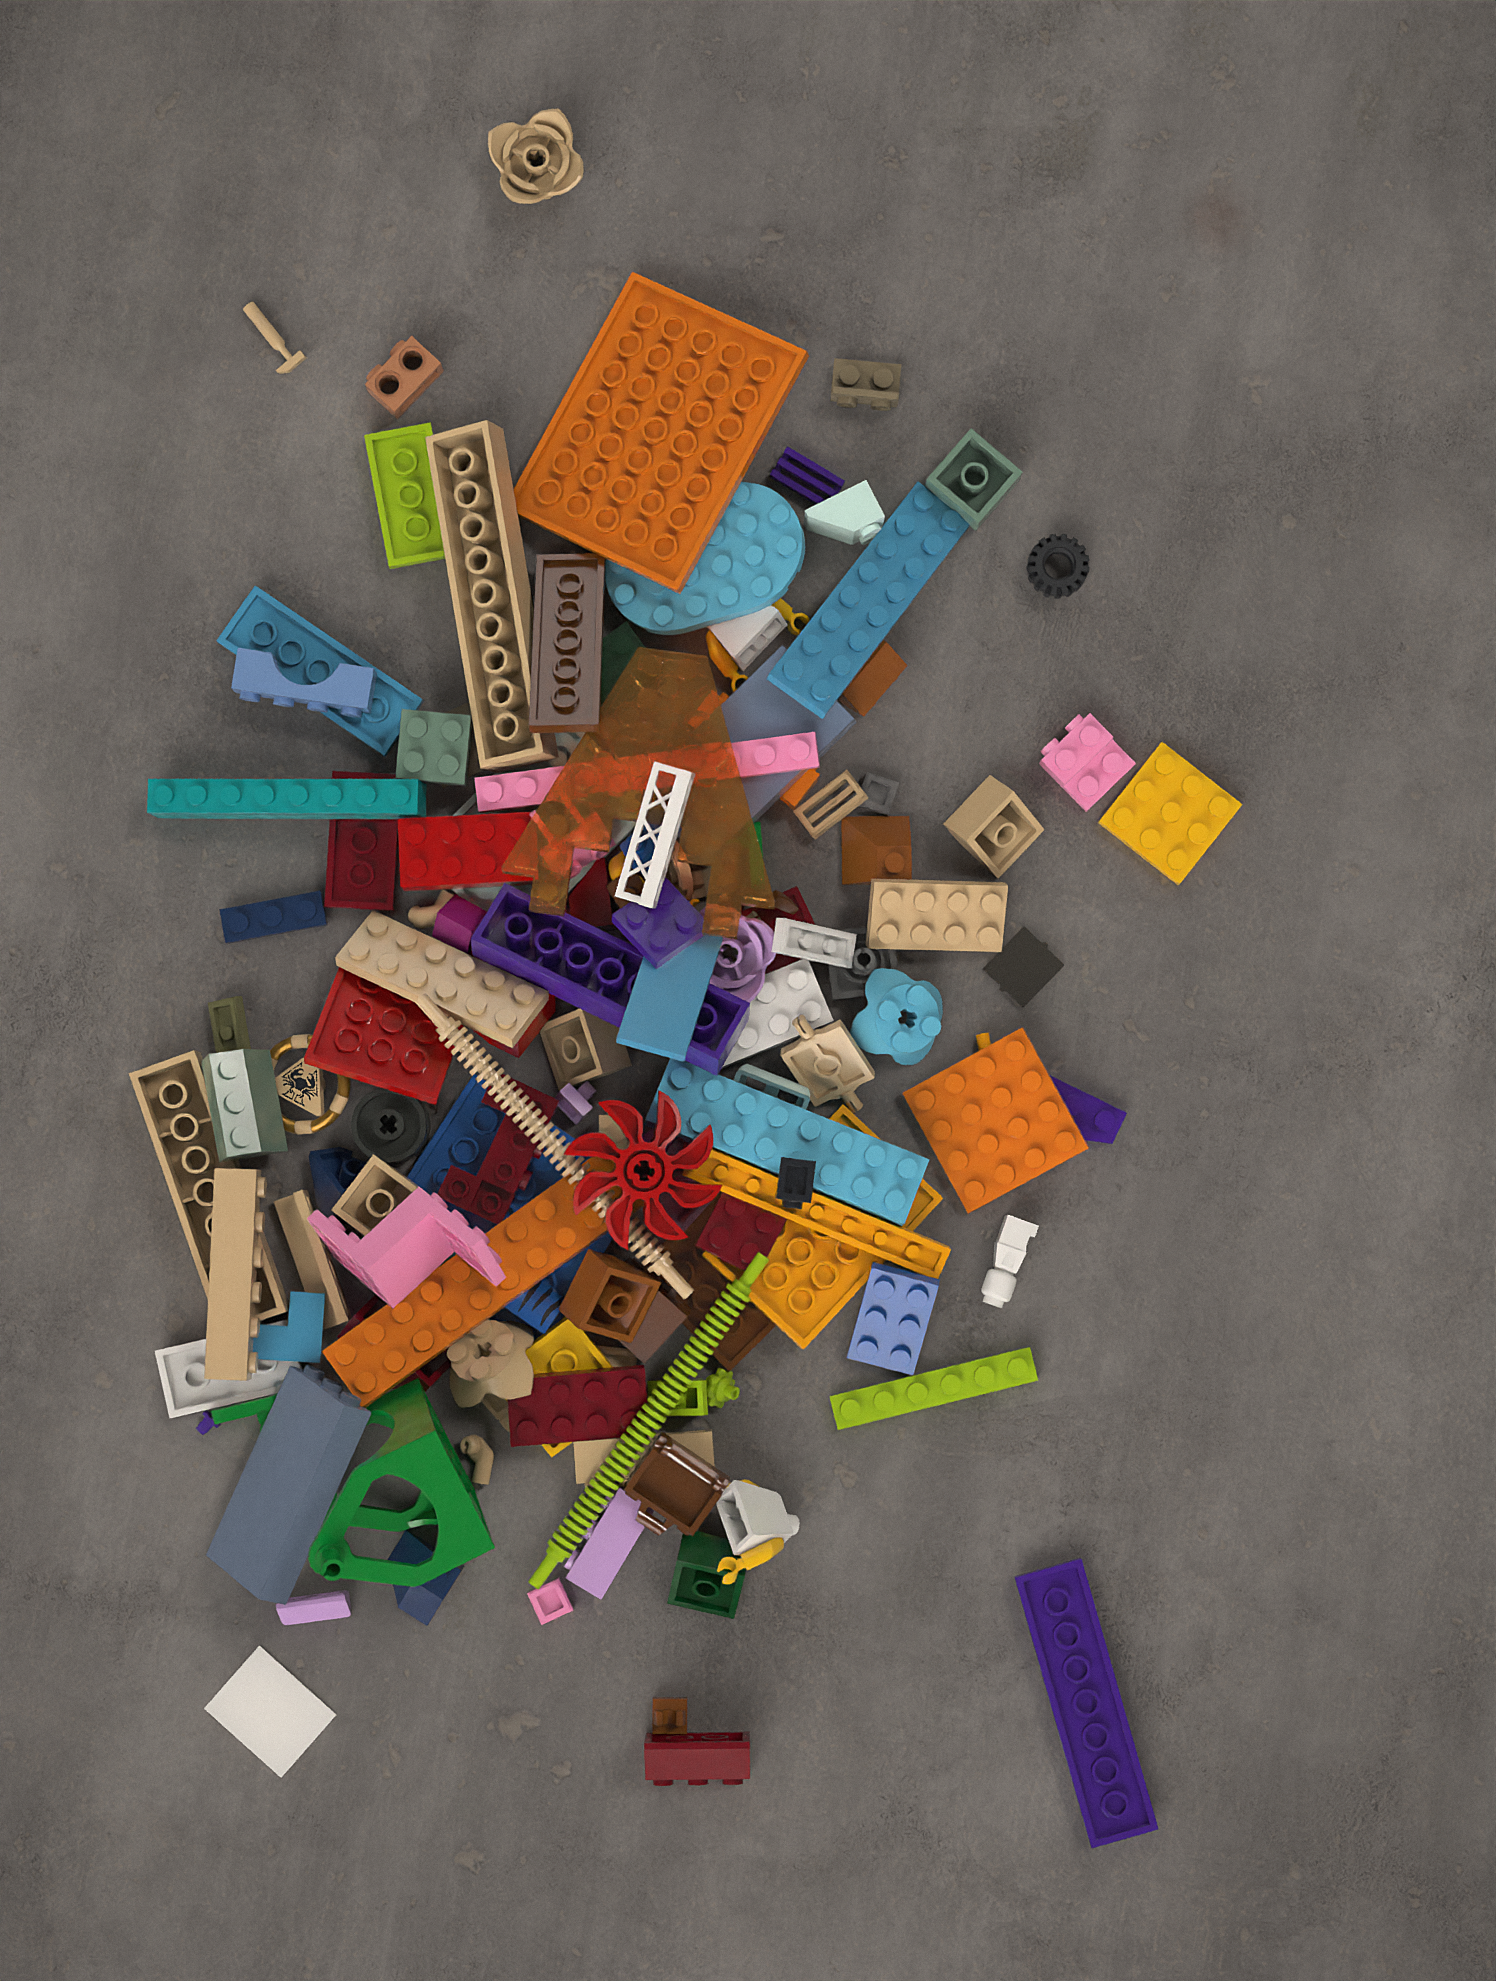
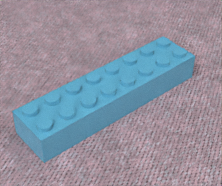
[644,1058,929,1227]

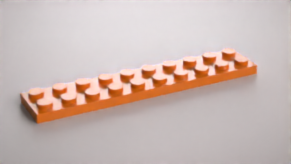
[322,1157,644,1408]

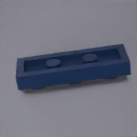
[219,891,328,944]

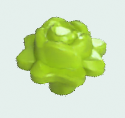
[706,1368,740,1409]

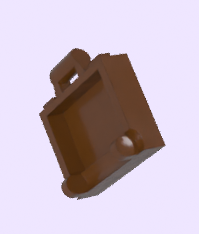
[617,1257,691,1364]
[624,1431,730,1536]

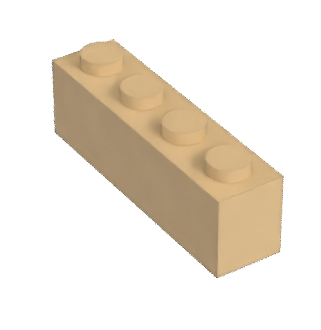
[573,1429,715,1488]

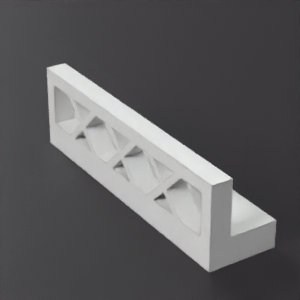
[615,761,696,908]

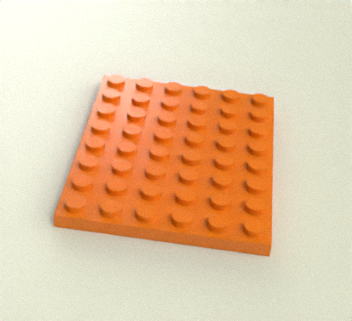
[513,272,809,594]

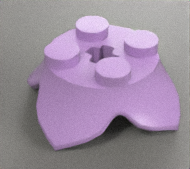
[700,904,776,1003]

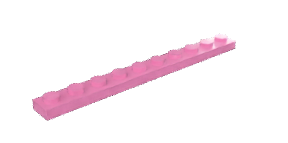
[474,732,820,813]

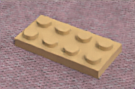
[866,879,1008,952]

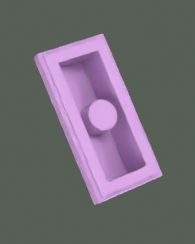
[276,1590,351,1625]

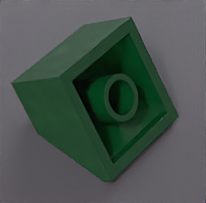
[667,1531,746,1619]

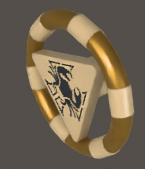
[270,1034,351,1135]

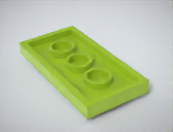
[364,422,445,569]

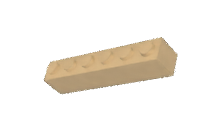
[204,1168,267,1381]

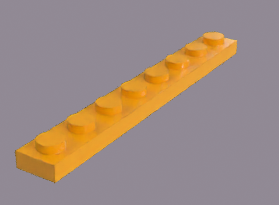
[682,1148,951,1279]

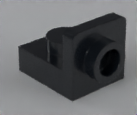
[775,1157,816,1209]

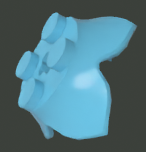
[850,968,943,1065]

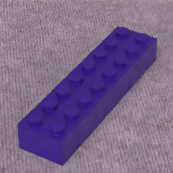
[471,883,750,1076]

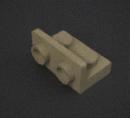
[830,358,902,411]

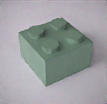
[925,428,1023,531]
[395,709,473,786]

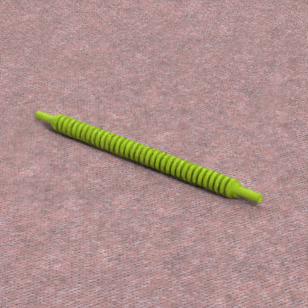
[528,1252,769,1589]

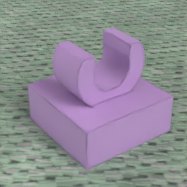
[555,1081,596,1125]

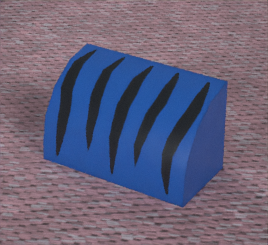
[505,1280,565,1334]

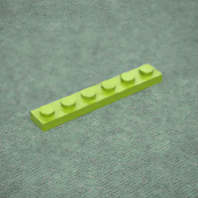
[829,1347,1038,1430]

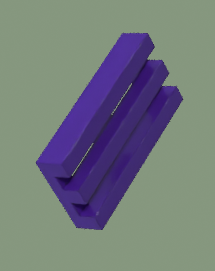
[770,446,845,505]

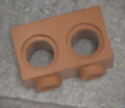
[365,336,444,420]

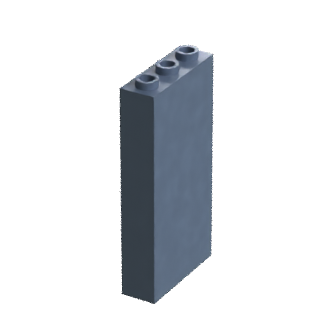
[636,645,857,866]
[206,1365,371,1605]

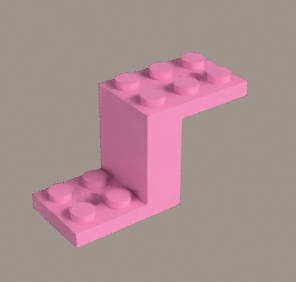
[307,1187,506,1308]

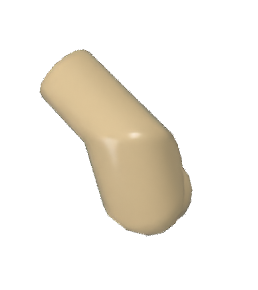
[408,890,454,929]
[460,1435,494,1485]

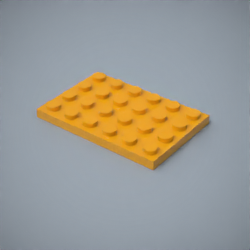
[702,1104,943,1350]

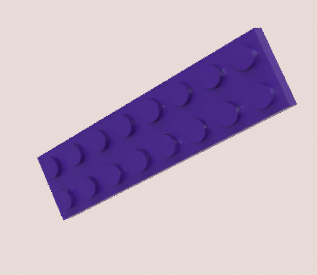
[1014,1558,1158,1848]

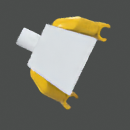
[705,598,809,692]
[716,1479,800,1584]

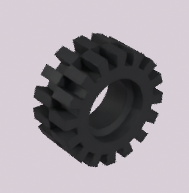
[1026,534,1090,599]

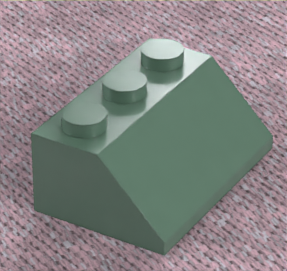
[201,1049,288,1163]

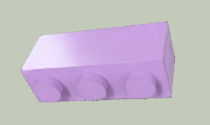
[564,1487,654,1599]

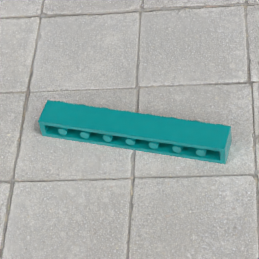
[147,779,427,819]

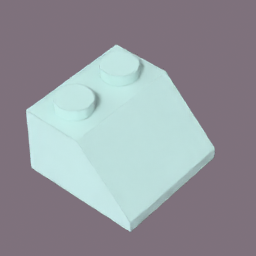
[804,480,885,545]

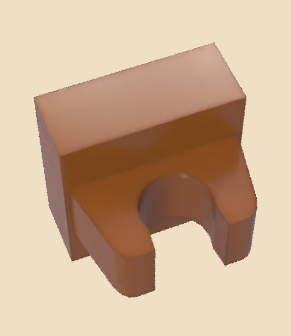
[652,1697,687,1734]

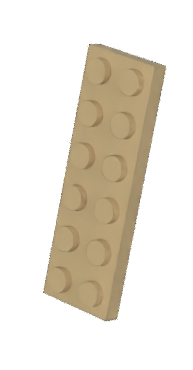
[335,910,549,1048]

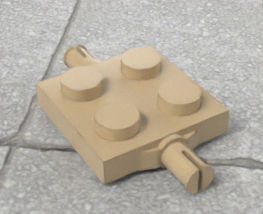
[780,1015,875,1113]

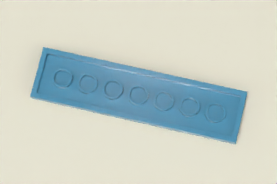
[767,482,970,719]

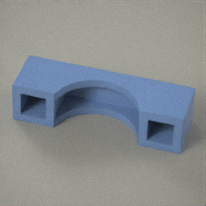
[231,648,377,718]

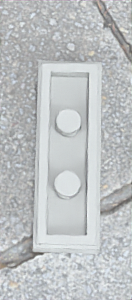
[771,918,857,968]

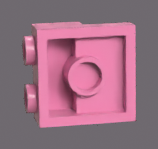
[1039,713,1136,812]

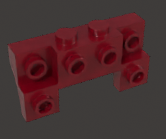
[438,1071,560,1225]

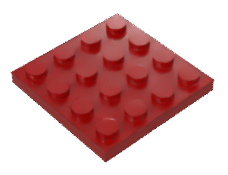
[304,967,465,1105]

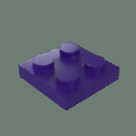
[611,877,710,969]

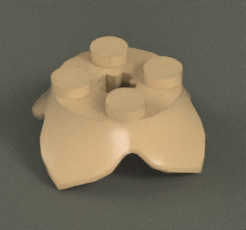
[488,109,584,204]
[447,1319,534,1408]

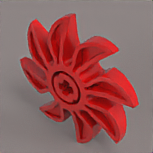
[563,1090,723,1250]

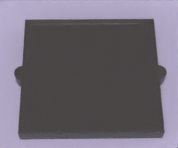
[983,926,1064,1008]

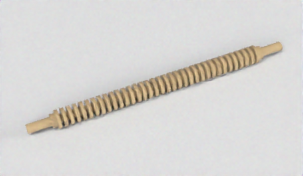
[415,993,694,1299]

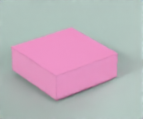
[527,1578,573,1625]

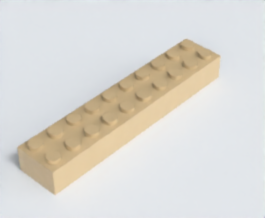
[425,420,559,773]

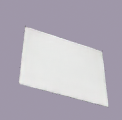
[204,1646,336,1778]

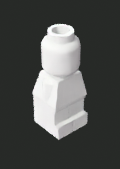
[981,1215,1039,1308]

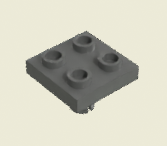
[828,927,898,1001]

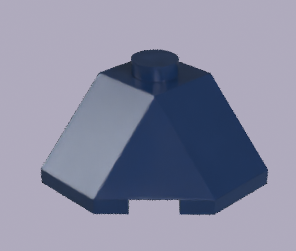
[309,1147,367,1225]
[387,1530,465,1626]

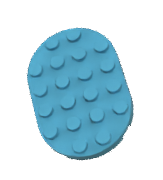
[605,482,805,635]

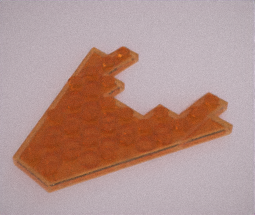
[502,647,775,939]

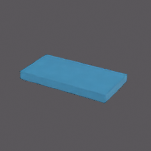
[616,934,723,1062]

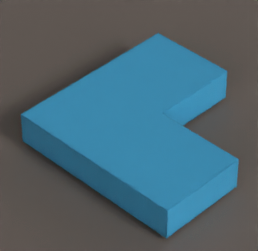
[253,1291,325,1363]

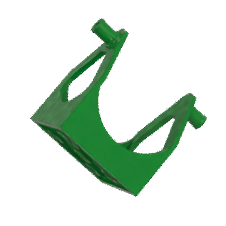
[308,1378,495,1587]

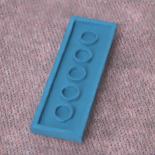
[216,586,424,757]

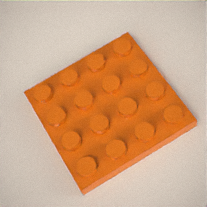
[902,1027,1089,1213]

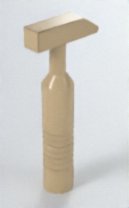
[243,302,307,374]

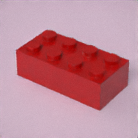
[398,812,541,891]

